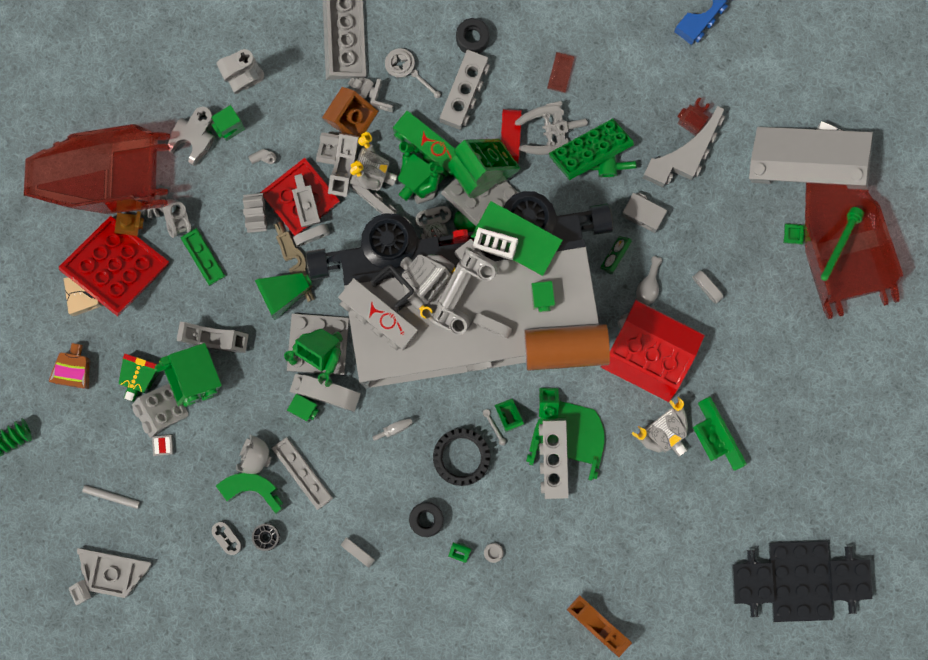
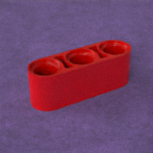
[501,109,522,164]

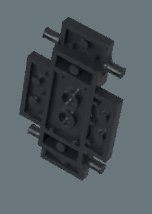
[732,541,872,622]

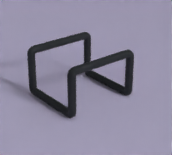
[371,265,414,312]

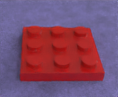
[260,158,340,236]

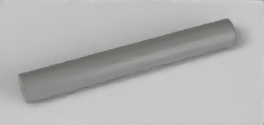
[82,485,140,509]

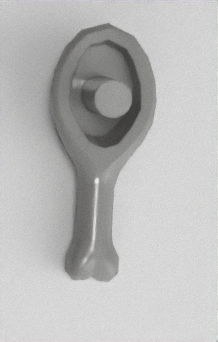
[636,256,662,305]

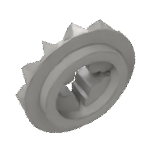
[385,48,415,78]

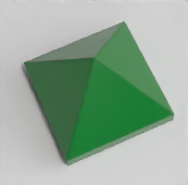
[448,542,471,563]

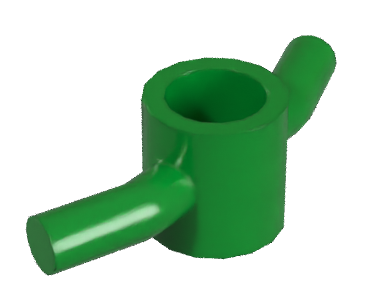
[589,156,637,178]

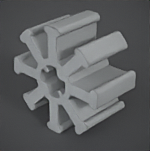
[243,193,267,233]

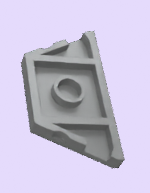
[77,548,152,598]

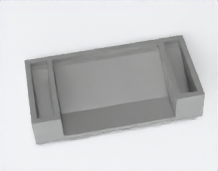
[749,127,873,190]

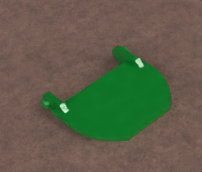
[526,401,604,481]

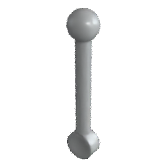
[411,70,441,98]
[483,409,506,446]

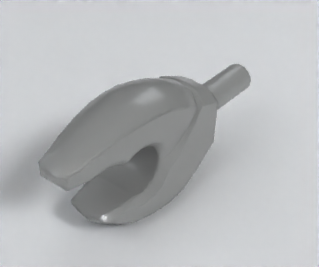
[372,419,412,441]

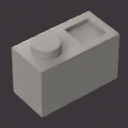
[621,193,667,233]

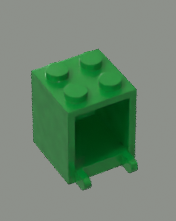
[154,343,222,407]

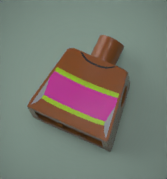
[49,343,90,390]

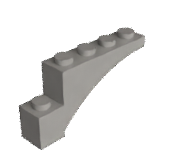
[643,106,725,187]

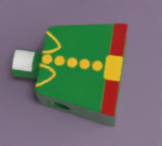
[119,353,159,402]

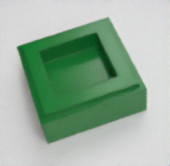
[783,224,804,245]

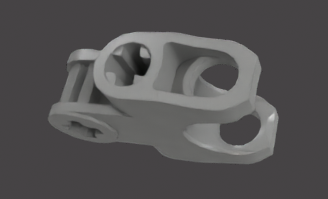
[166,107,215,166]

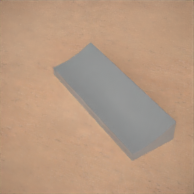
[323,0,366,80]

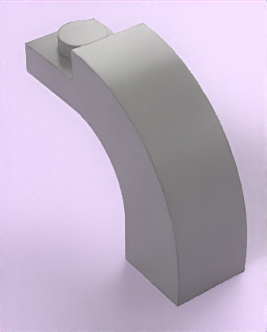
[177,322,249,353]
[290,374,360,412]

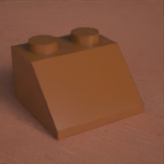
[322,87,378,138]

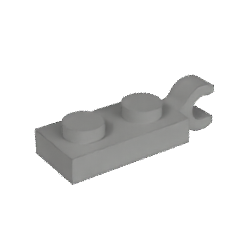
[292,174,320,228]

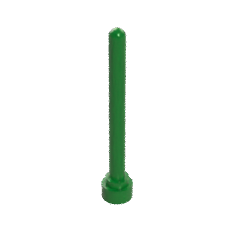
[821,207,864,281]

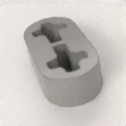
[416,206,451,228]
[293,224,330,247]
[692,270,724,304]
[473,313,512,339]
[212,522,242,555]
[340,537,375,568]

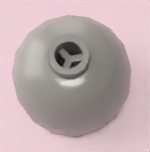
[236,435,271,474]

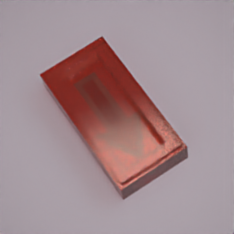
[547,52,574,93]

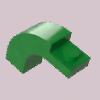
[216,473,283,514]

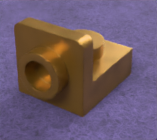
[114,211,144,236]

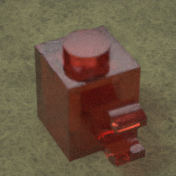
[677,97,710,136]

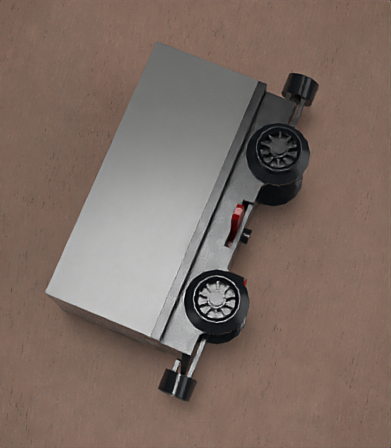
[306,191,613,388]

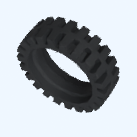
[433,428,490,486]

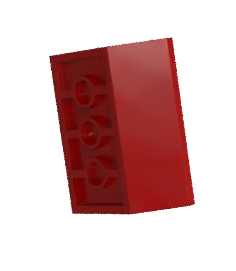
[600,300,705,402]

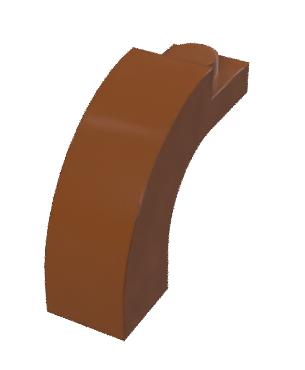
[567,595,632,657]

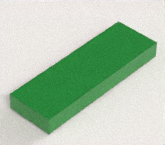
[180,228,226,286]

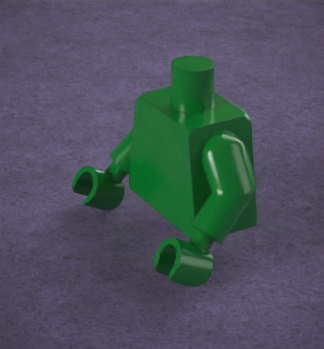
[398,141,444,202]
[284,329,343,387]

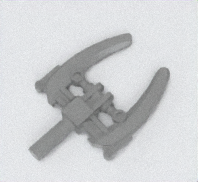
[515,101,587,155]

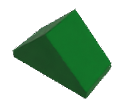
[495,399,524,433]

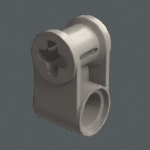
[162,199,191,238]

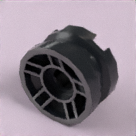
[252,524,280,551]

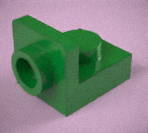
[539,388,559,418]

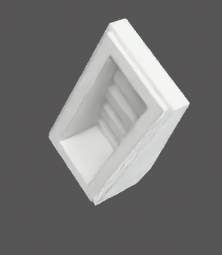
[472,228,518,260]

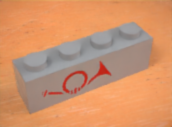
[338,278,418,351]

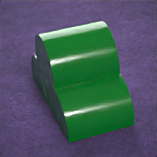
[448,139,521,198]

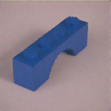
[674,0,733,45]

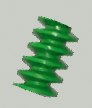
[0,418,32,456]

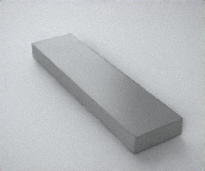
[271,437,333,510]

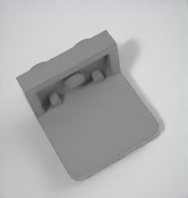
[132,384,188,438]

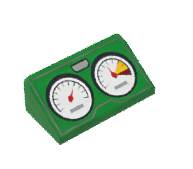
[600,236,632,274]

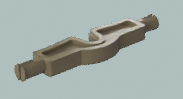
[274,222,315,302]

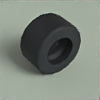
[456,18,490,54]
[409,502,444,537]

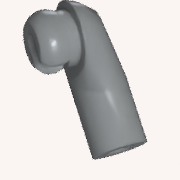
[248,149,277,165]

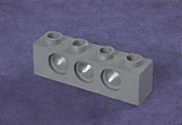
[440,50,490,130]
[539,418,568,499]

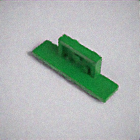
[693,396,747,471]

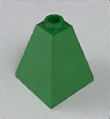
[255,273,312,320]

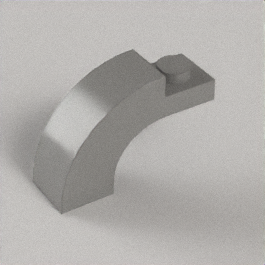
[328,133,359,197]

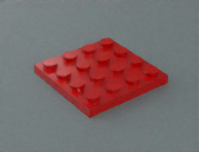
[59,216,169,316]

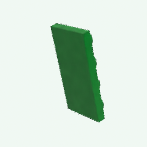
[549,118,634,180]
[471,201,562,276]

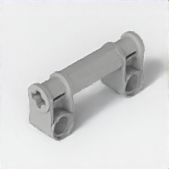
[216,49,264,94]
[429,247,499,335]

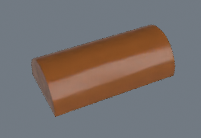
[524,324,610,371]

